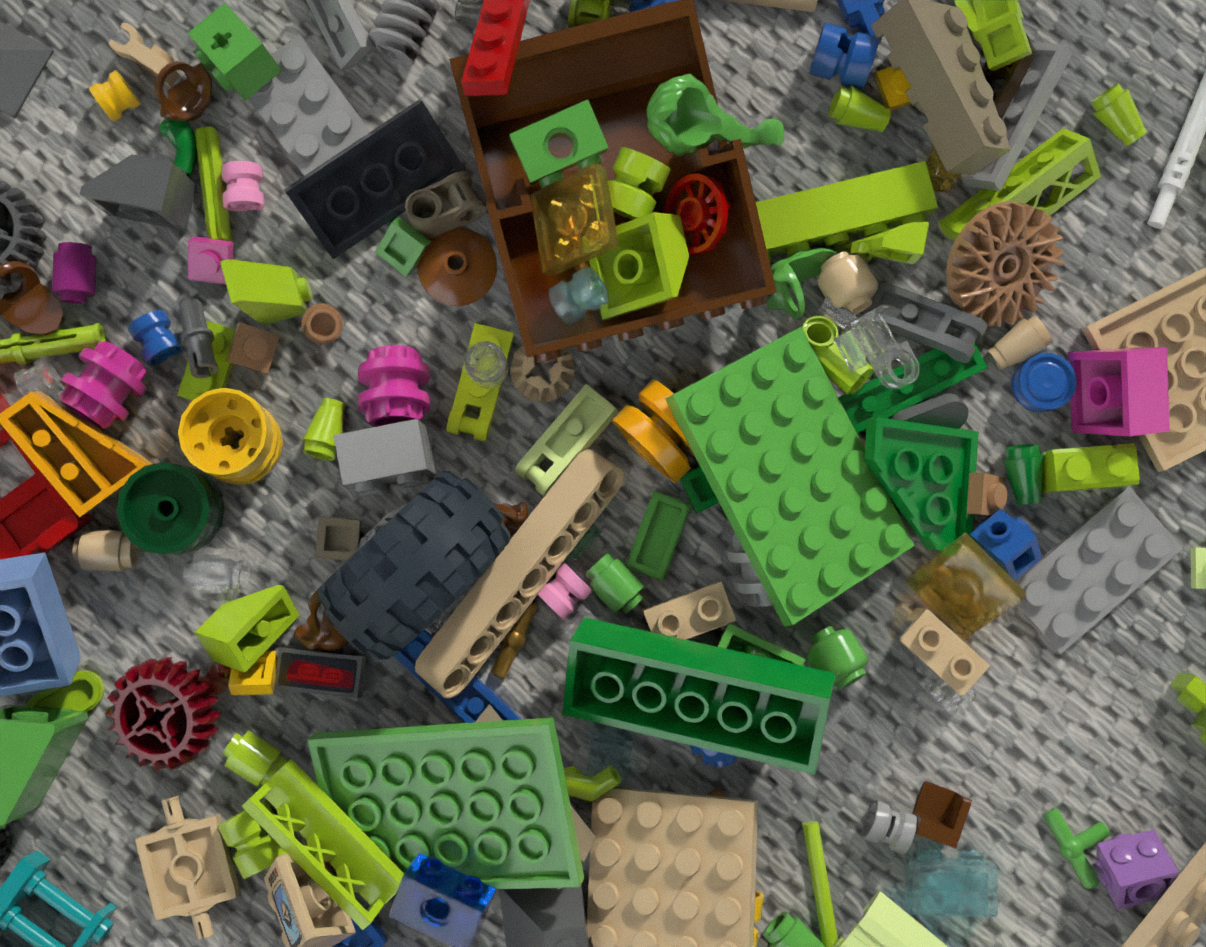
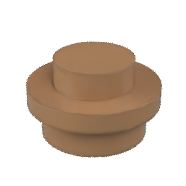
[301,303,343,344]

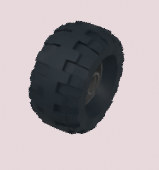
[317,471,510,660]

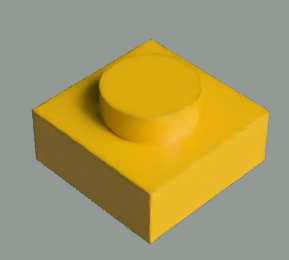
[874,66,911,111]
[228,651,278,695]

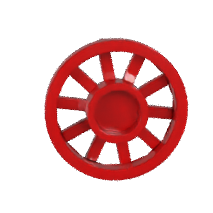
[664,174,731,255]

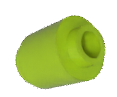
[222,730,288,787]

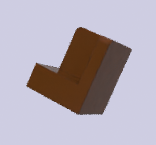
[912,781,972,849]

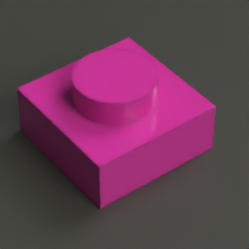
[188,236,233,285]

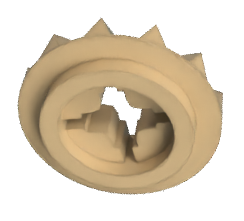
[510,345,574,402]

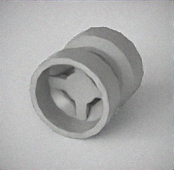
[861,800,917,855]

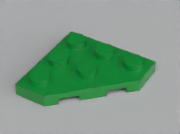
[864,417,979,553]

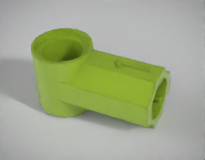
[802,316,874,395]

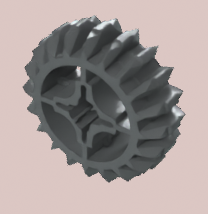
[0,181,47,286]

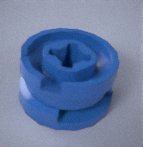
[1011,353,1077,413]

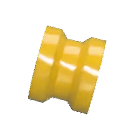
[89,70,141,122]

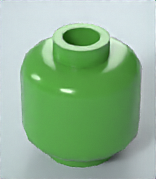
[806,626,869,691]

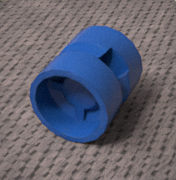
[809,23,879,90]

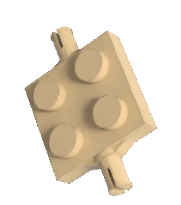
[135,795,241,940]

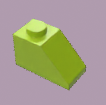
[194,585,300,673]

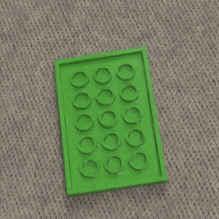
[665,327,915,626]
[307,717,584,893]

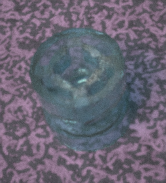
[549,266,609,324]

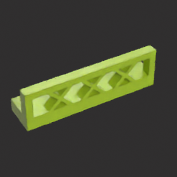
[938,128,1101,241]
[242,759,409,930]

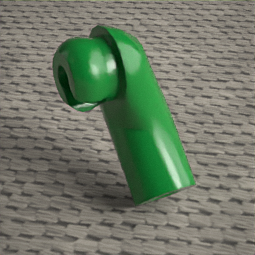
[160,119,197,176]

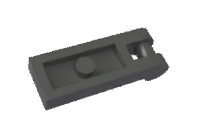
[863,280,988,363]

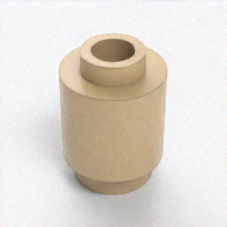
[72,530,139,572]

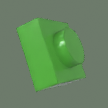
[375,217,431,277]

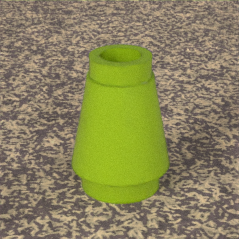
[1090,83,1147,146]
[828,86,891,133]
[301,398,346,461]

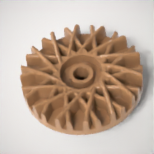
[946,201,1064,327]

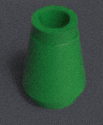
[1002,444,1044,505]

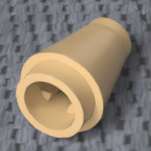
[987,316,1053,371]

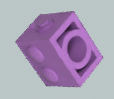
[1095,829,1179,910]

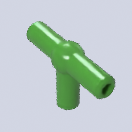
[1043,808,1110,889]

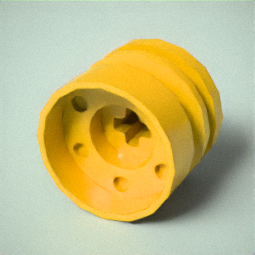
[178,388,283,486]

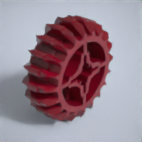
[105,657,222,771]

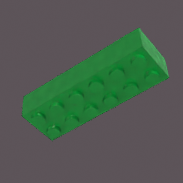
[562,617,836,775]

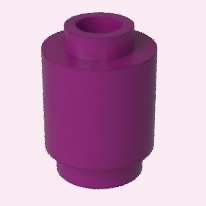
[52,242,96,304]

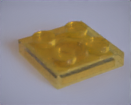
[530,163,619,276]
[906,533,1026,640]

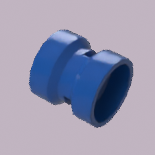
[128,310,184,366]

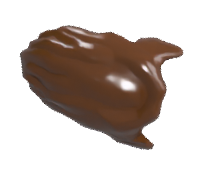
[0,261,64,335]

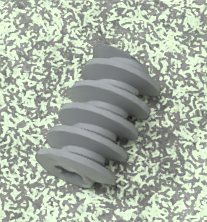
[368,0,439,67]

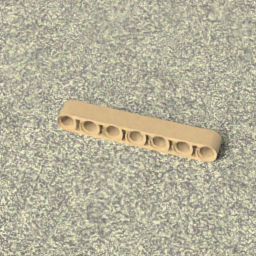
[415,449,624,698]

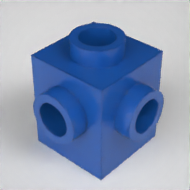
[970,509,1042,585]

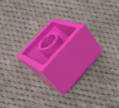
[1068,347,1170,436]

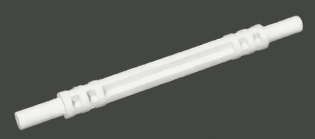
[1147,70,1206,229]

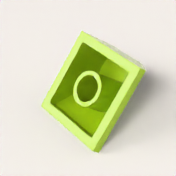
[584,212,689,320]

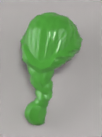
[647,74,784,157]

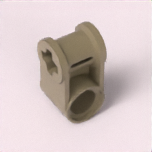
[405,171,487,240]

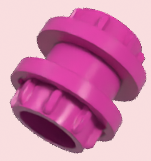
[60,341,147,429]
[358,345,431,427]

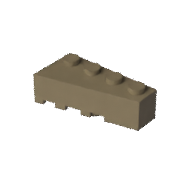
[871,0,1011,175]

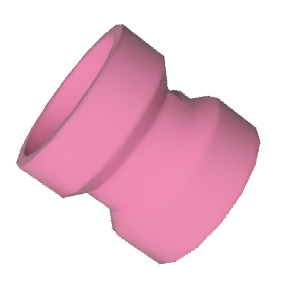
[221,161,264,211]
[538,563,593,620]

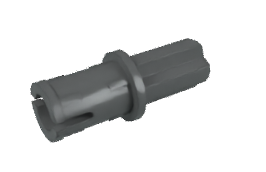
[179,299,218,378]

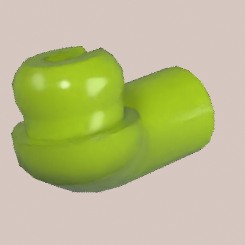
[564,765,621,802]

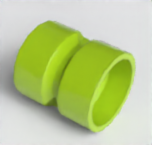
[597,147,671,220]
[217,799,288,879]

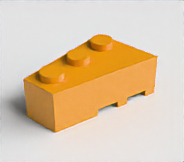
[0,391,153,517]

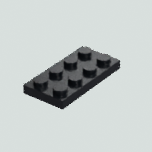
[284,99,466,259]

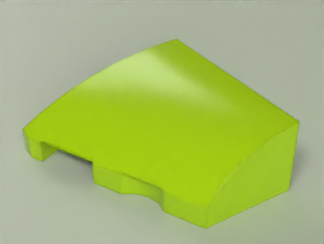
[832,222,929,264]

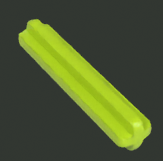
[195,126,232,242]

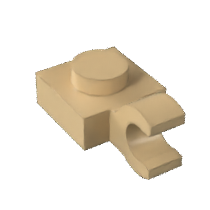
[109,23,181,87]

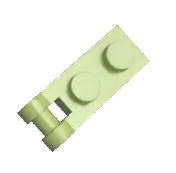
[514,384,619,497]

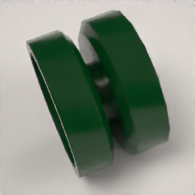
[116,462,225,555]

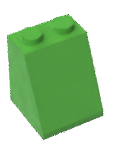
[0,704,89,830]

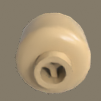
[817,251,878,315]

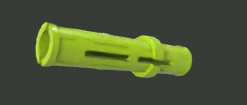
[0,323,106,365]

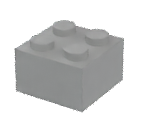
[334,419,437,496]

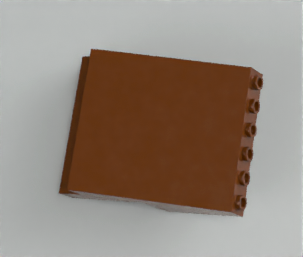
[449,0,777,363]

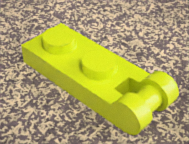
[446,323,514,442]

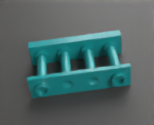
[0,850,117,947]

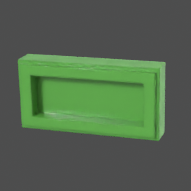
[625,491,691,581]

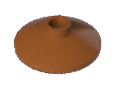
[418,228,497,306]

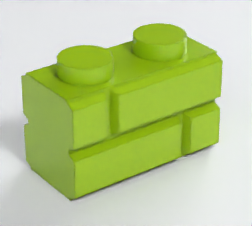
[1042,443,1140,494]

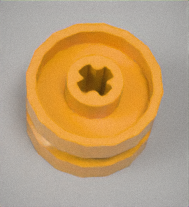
[612,379,695,484]

